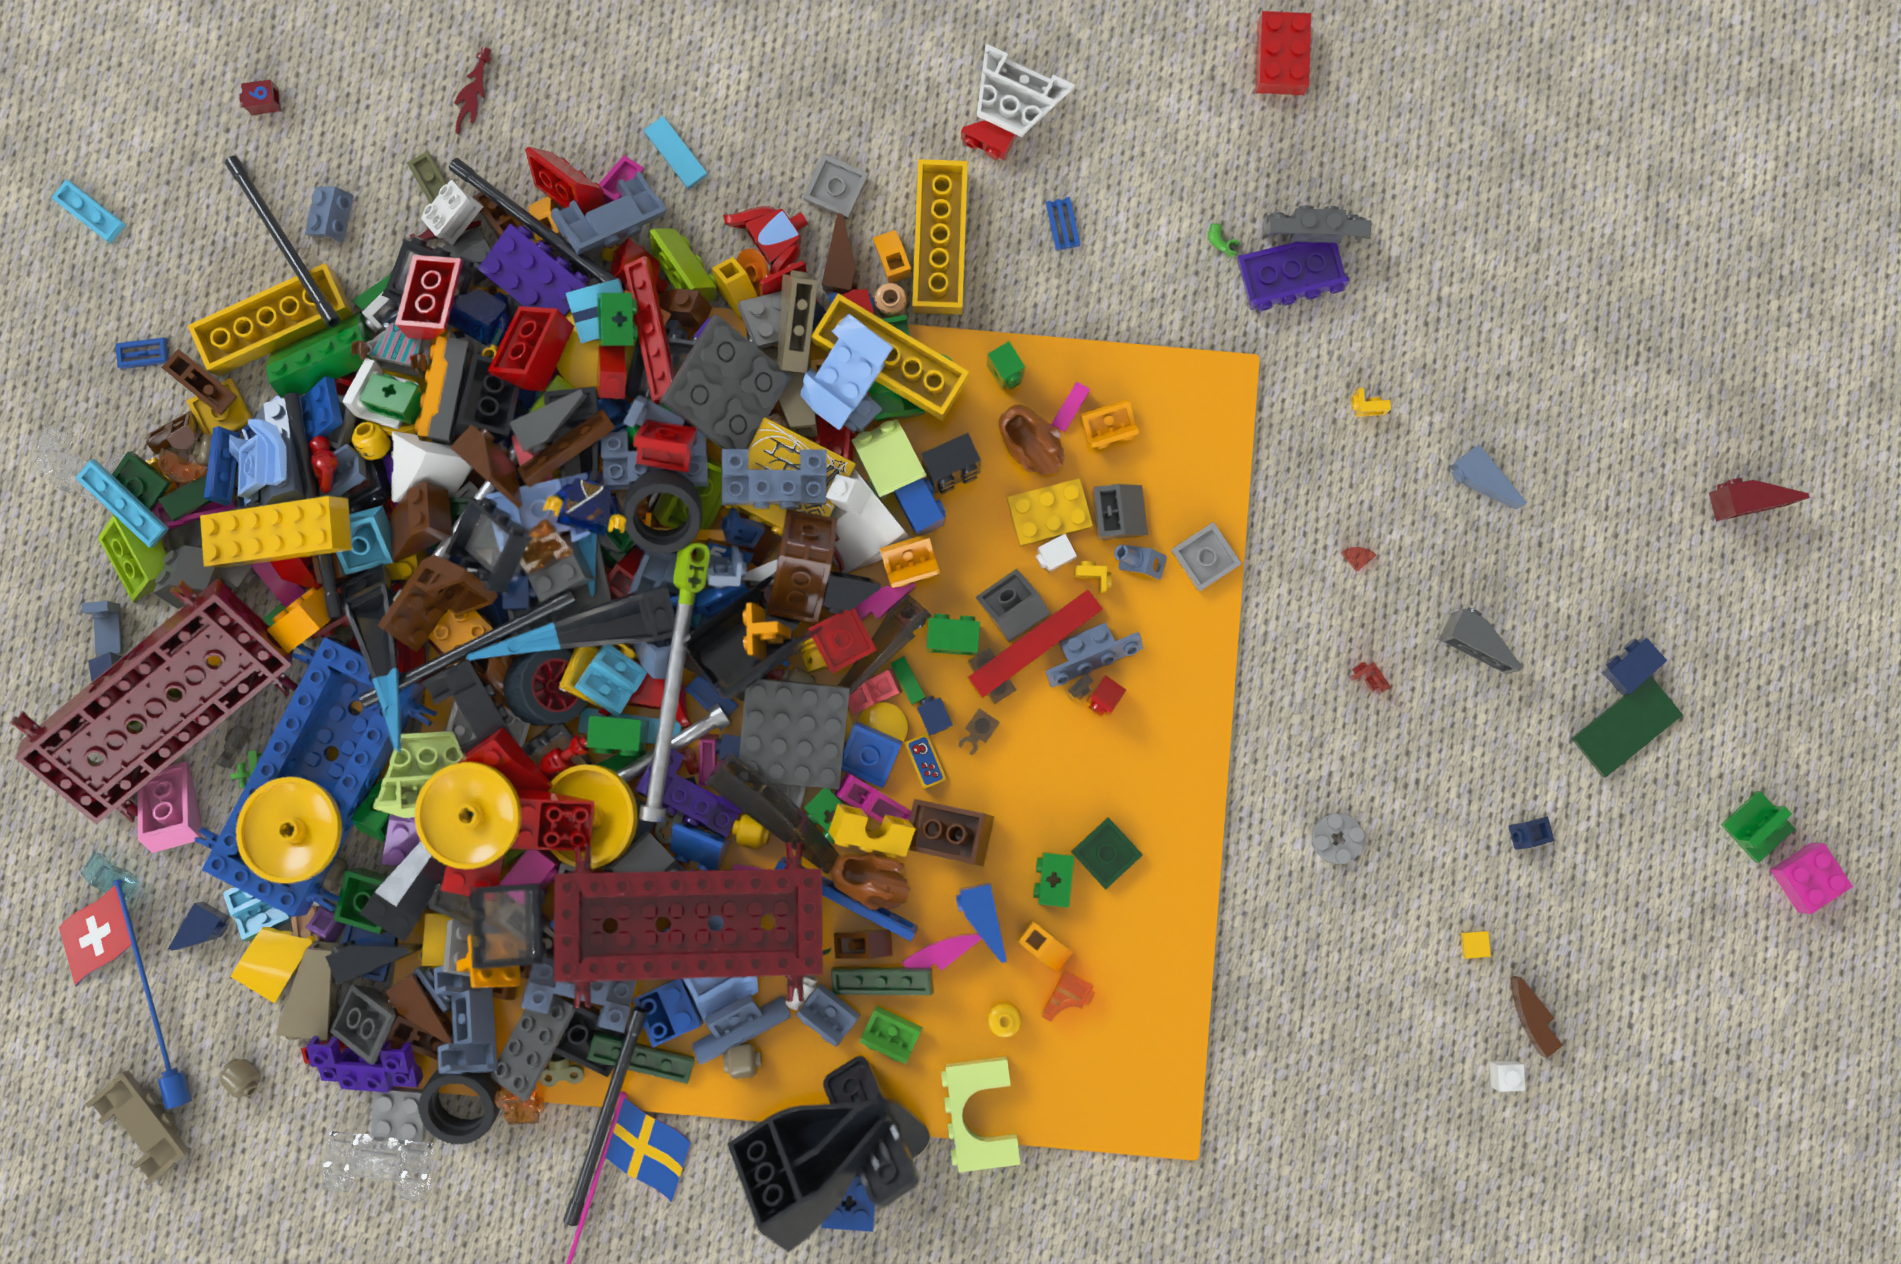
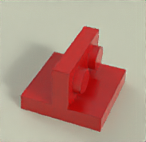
[634,419,697,472]
[808,607,877,674]

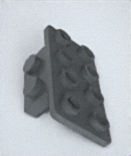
[491,993,575,1100]

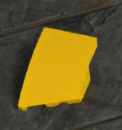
[230,926,316,1004]

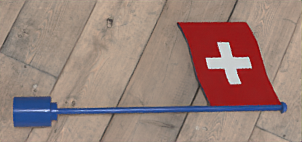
[59,879,192,1109]

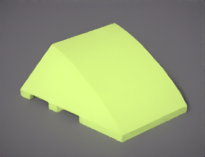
[374,731,464,818]

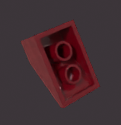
[1709,477,1810,522]

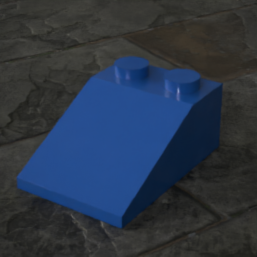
[670,822,732,871]
[956,882,1007,963]

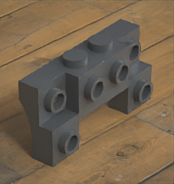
[1263,205,1371,243]

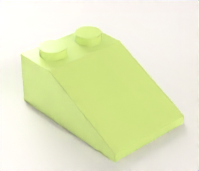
[851,419,926,497]

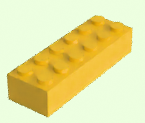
[912,159,968,315]
[187,263,354,377]
[811,294,969,421]
[200,496,352,568]

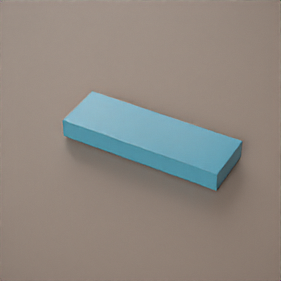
[643,116,708,190]
[51,179,126,244]

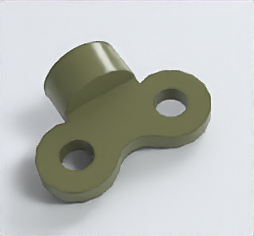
[539,1053,584,1087]

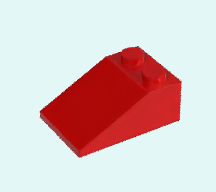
[458,727,553,791]

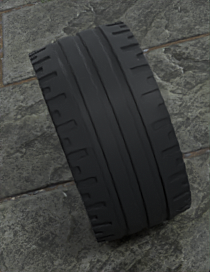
[623,470,702,554]
[419,1069,503,1145]

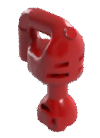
[309,436,338,493]
[537,735,589,781]

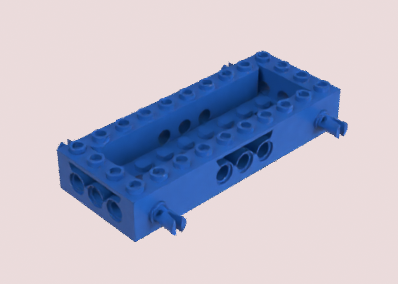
[195,637,437,917]

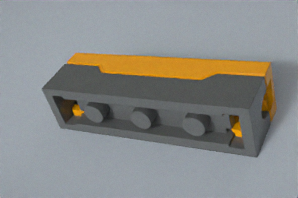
[415,336,473,445]

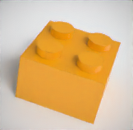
[267,586,343,653]

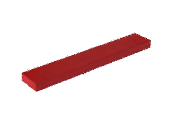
[624,256,675,405]
[967,590,1103,698]

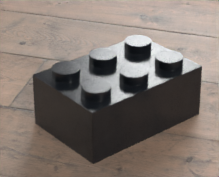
[921,433,981,494]

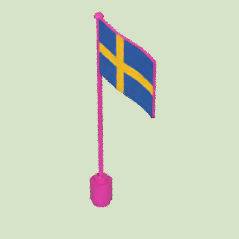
[566,1091,691,1264]

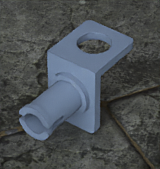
[1114,545,1167,579]

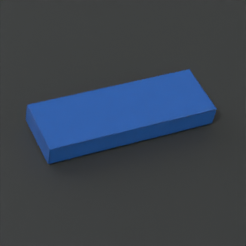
[204,426,240,506]

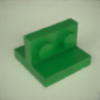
[1721,791,1795,863]

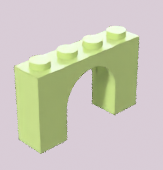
[941,1056,1021,1172]

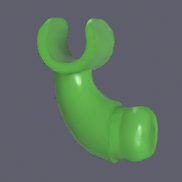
[1207,223,1240,257]

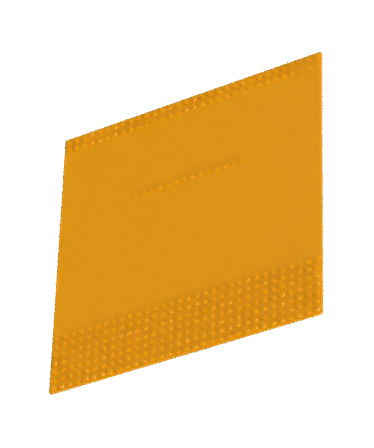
[387,287,1260,1161]

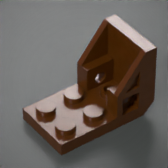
[767,509,837,623]
[378,554,498,653]

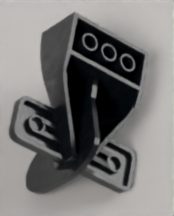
[727,1056,930,1253]

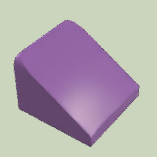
[305,906,346,943]

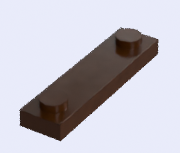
[517,409,615,488]

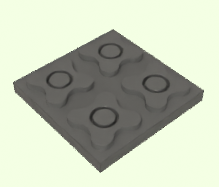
[660,315,792,449]

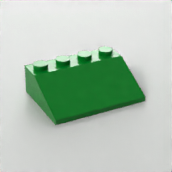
[265,311,372,398]

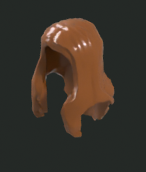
[999,405,1065,475]
[471,639,514,705]
[831,853,910,910]

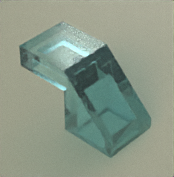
[80,851,140,903]

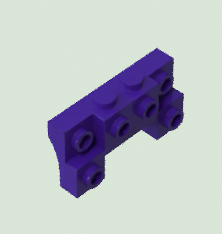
[634,748,752,838]
[306,1036,424,1092]

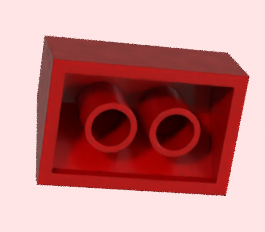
[525,147,605,217]
[395,255,463,340]
[488,306,575,391]

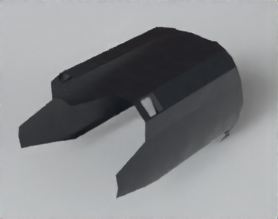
[683,572,823,699]

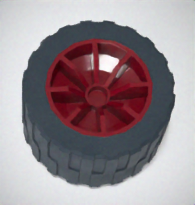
[503,648,587,726]

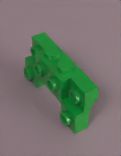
[867,315,925,422]

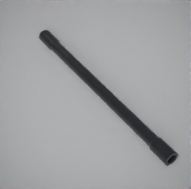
[225,156,341,328]
[449,158,626,291]
[284,393,344,619]
[359,589,577,709]
[563,1006,648,1226]

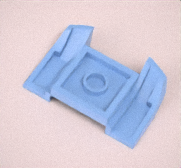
[801,314,893,430]
[229,419,287,506]
[486,473,597,552]
[661,915,758,1022]

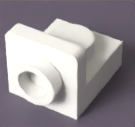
[362,292,396,333]

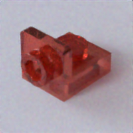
[1349,661,1391,693]

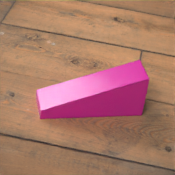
[1052,382,1090,433]
[699,734,718,786]

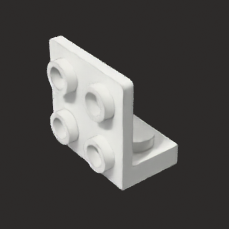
[342,358,419,429]

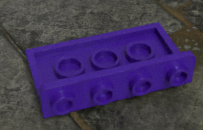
[478,224,590,316]
[1237,242,1350,312]

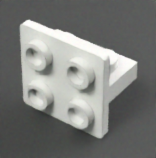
[421,180,483,245]

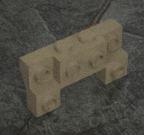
[85,1070,190,1185]

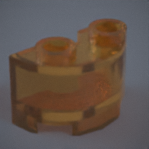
[158,448,208,485]
[519,520,573,574]
[495,1086,545,1125]

